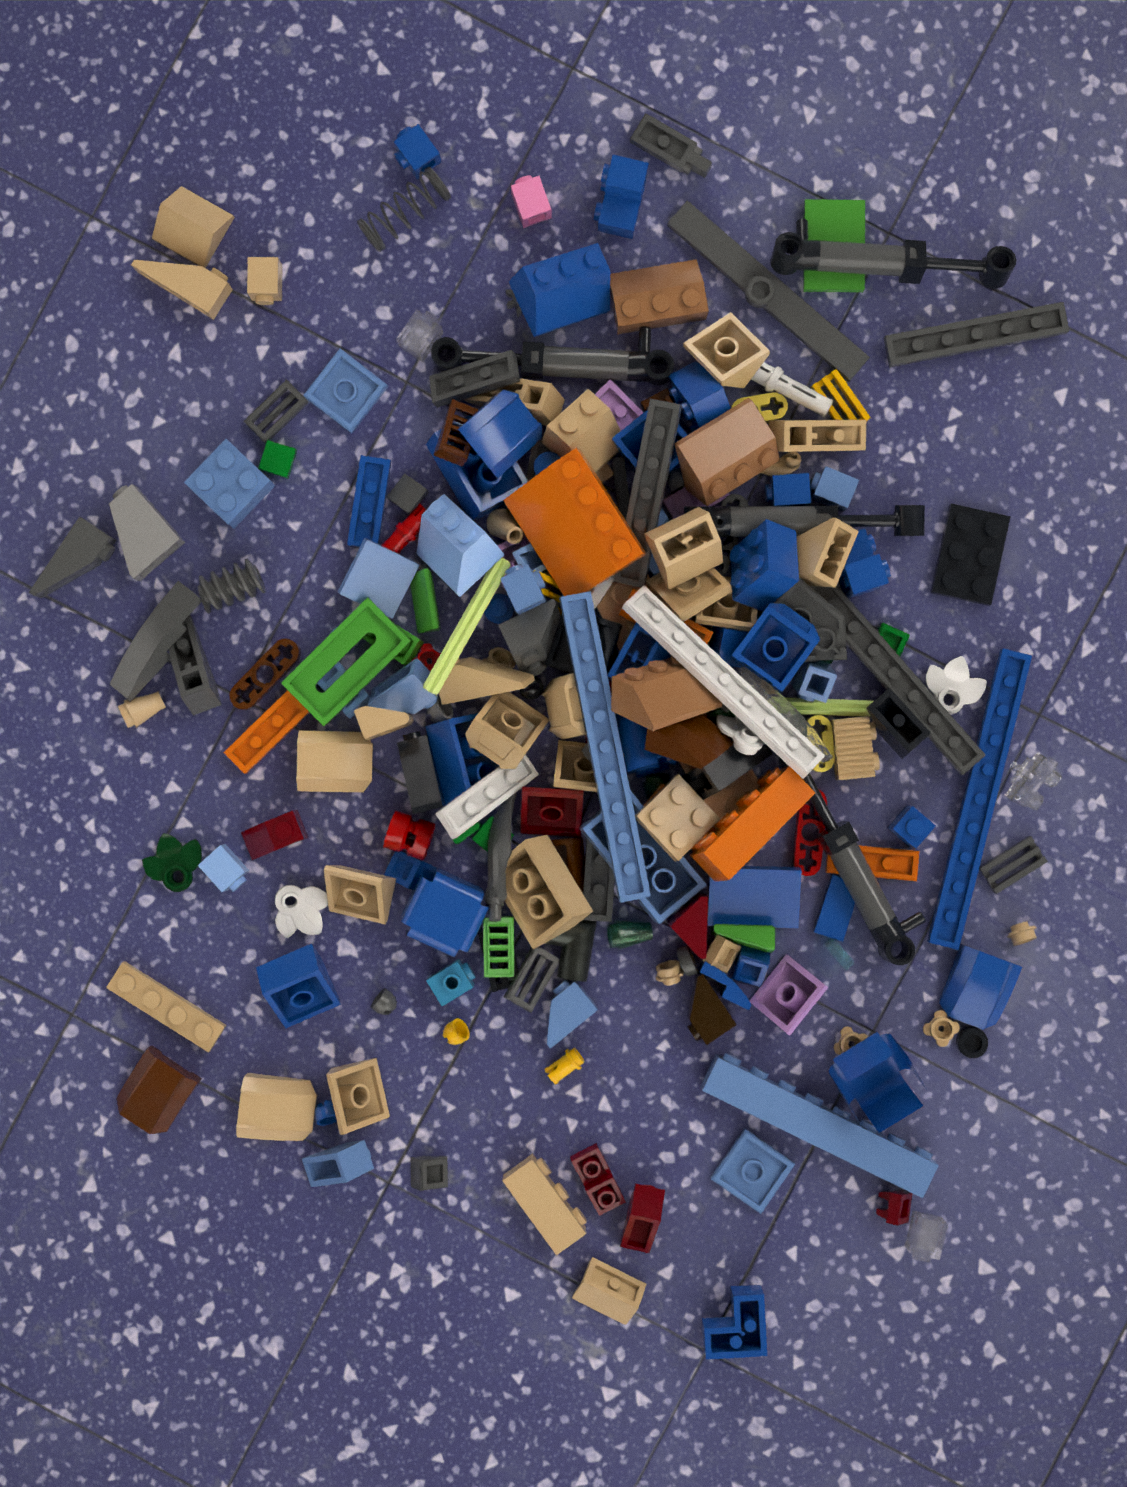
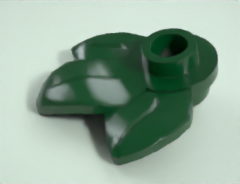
[142,833,202,892]

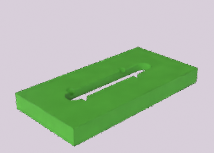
[281,597,411,726]

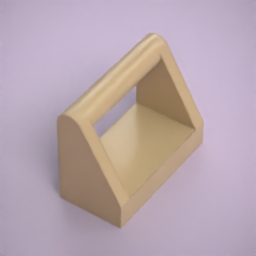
[354,706,414,740]

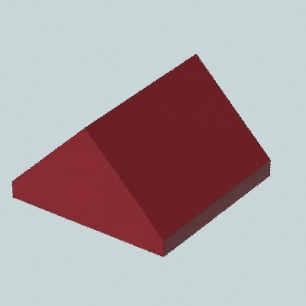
[520,787,584,837]
[667,893,708,959]

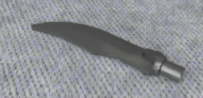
[484,793,517,922]

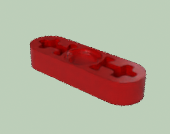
[792,789,827,876]

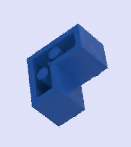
[593,155,649,239]
[668,361,731,433]
[839,528,891,599]
[702,1285,768,1359]

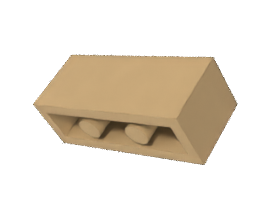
[502,1153,587,1256]

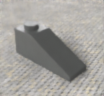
[29,516,117,598]
[168,615,222,716]

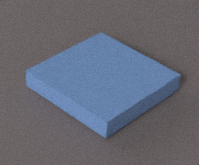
[303,349,388,434]
[338,538,420,619]
[710,1128,795,1214]

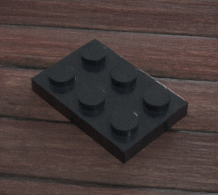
[930,504,1011,606]

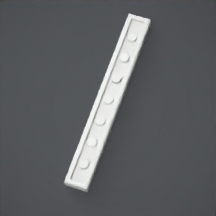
[622,585,825,779]

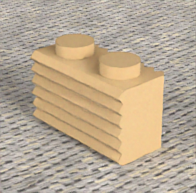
[830,716,880,780]

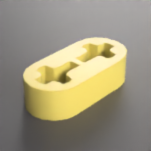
[731,392,788,423]
[803,715,835,772]

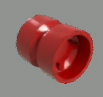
[383,810,436,861]

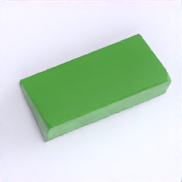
[410,568,441,633]

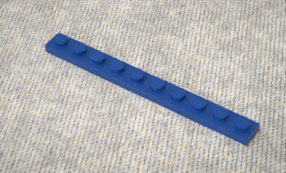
[927,648,1032,950]

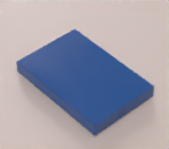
[707,866,802,928]

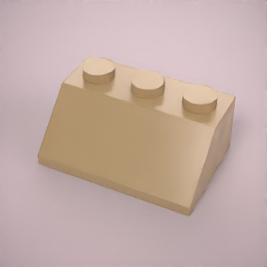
[505,835,593,949]

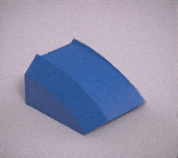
[458,390,542,478]
[730,603,820,693]
[939,943,1022,1030]

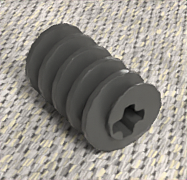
[198,558,266,614]

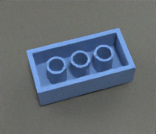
[578,790,706,924]

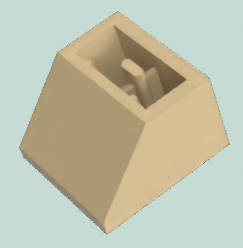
[644,507,723,590]

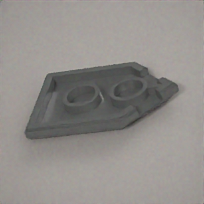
[774,577,847,662]

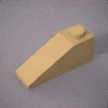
[131,260,233,320]
[464,379,565,426]
[768,420,866,452]
[439,657,535,705]

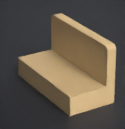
[572,1257,647,1325]

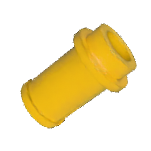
[544,1048,585,1084]

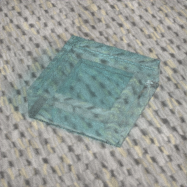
[823,938,854,971]

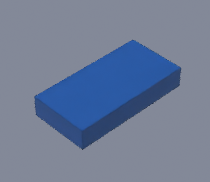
[813,874,855,942]

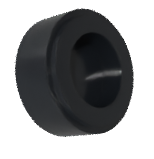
[956,1027,988,1058]

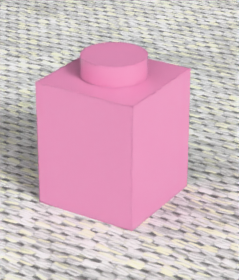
[511,175,552,228]

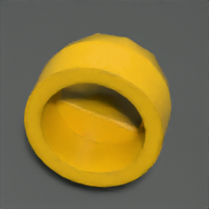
[443,1018,470,1045]

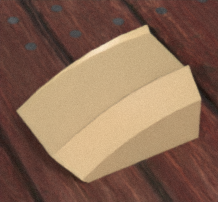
[541,673,586,740]
[465,692,549,769]
[296,730,373,792]
[236,1073,317,1141]

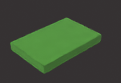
[803,199,865,293]

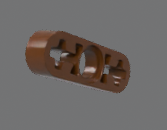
[229,639,301,710]

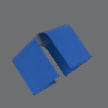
[401,867,489,957]
[829,1032,927,1133]

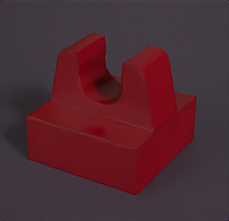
[876,1189,913,1226]

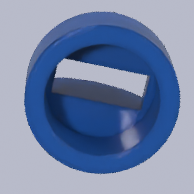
[315,1100,337,1126]

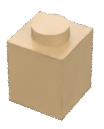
[247,257,282,305]

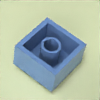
[184,439,275,529]

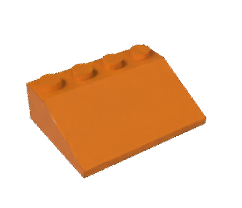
[503,448,647,596]

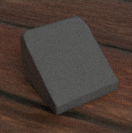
[387,474,429,515]
[410,1156,448,1191]

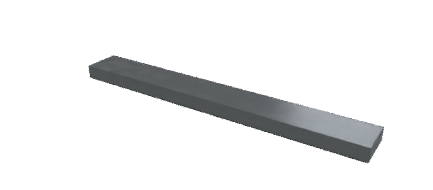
[667,200,870,382]
[811,586,986,775]

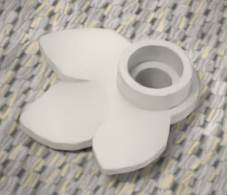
[926,656,987,715]
[716,715,765,755]
[275,885,328,938]

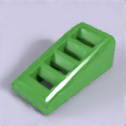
[483,916,514,977]
[711,924,775,953]

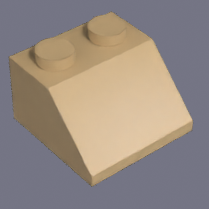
[542,389,621,473]

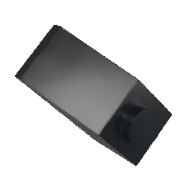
[866,688,931,759]

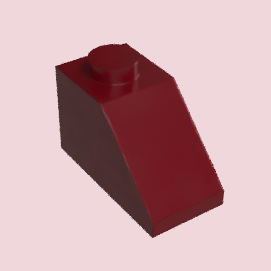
[241,810,309,860]
[620,1183,665,1253]

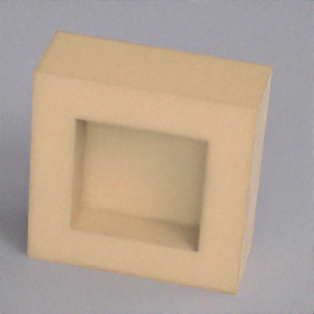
[703,935,742,973]

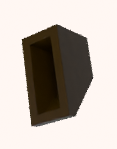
[687,972,737,1045]

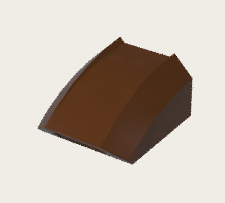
[644,714,734,769]
[116,1045,202,1134]

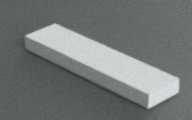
[435,755,539,839]

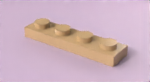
[106,961,227,1053]

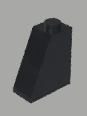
[397,731,446,814]
[681,742,773,800]

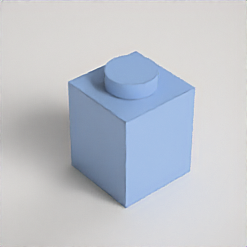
[198,844,250,893]

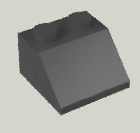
[498,599,561,676]

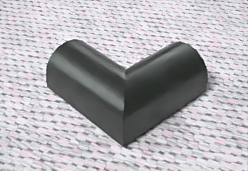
[544,920,597,982]

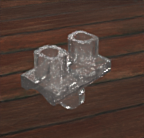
[1004,752,1062,810]

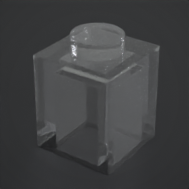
[396,309,443,362]
[905,1211,948,1262]

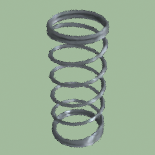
[357,167,451,252]

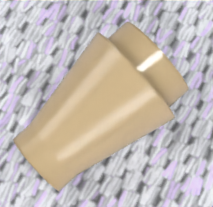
[487,509,523,544]
[118,691,166,728]

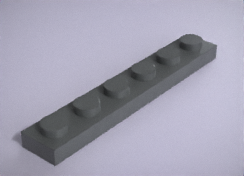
[883,302,1069,368]
[613,399,682,588]

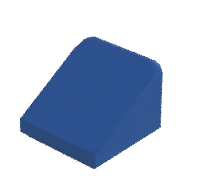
[732,945,771,987]

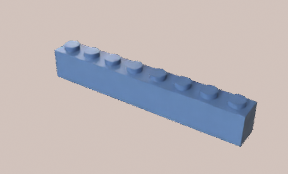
[700,1053,939,1198]

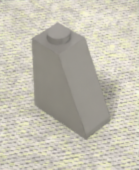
[109,484,185,581]

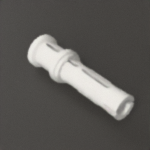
[751,362,834,418]

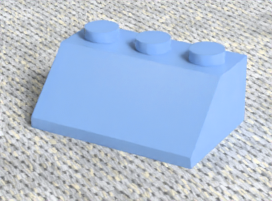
[416,494,505,597]

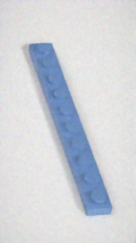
[559,591,651,903]

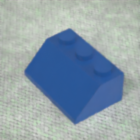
[509,243,610,337]
[426,415,528,521]
[425,713,499,805]

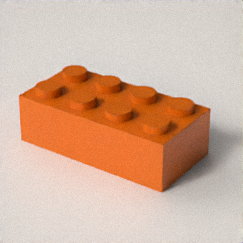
[690,766,815,882]

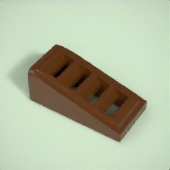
[433,399,478,467]

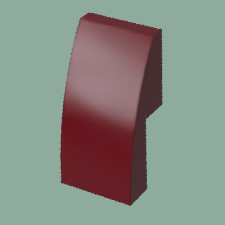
[570,1143,626,1216]

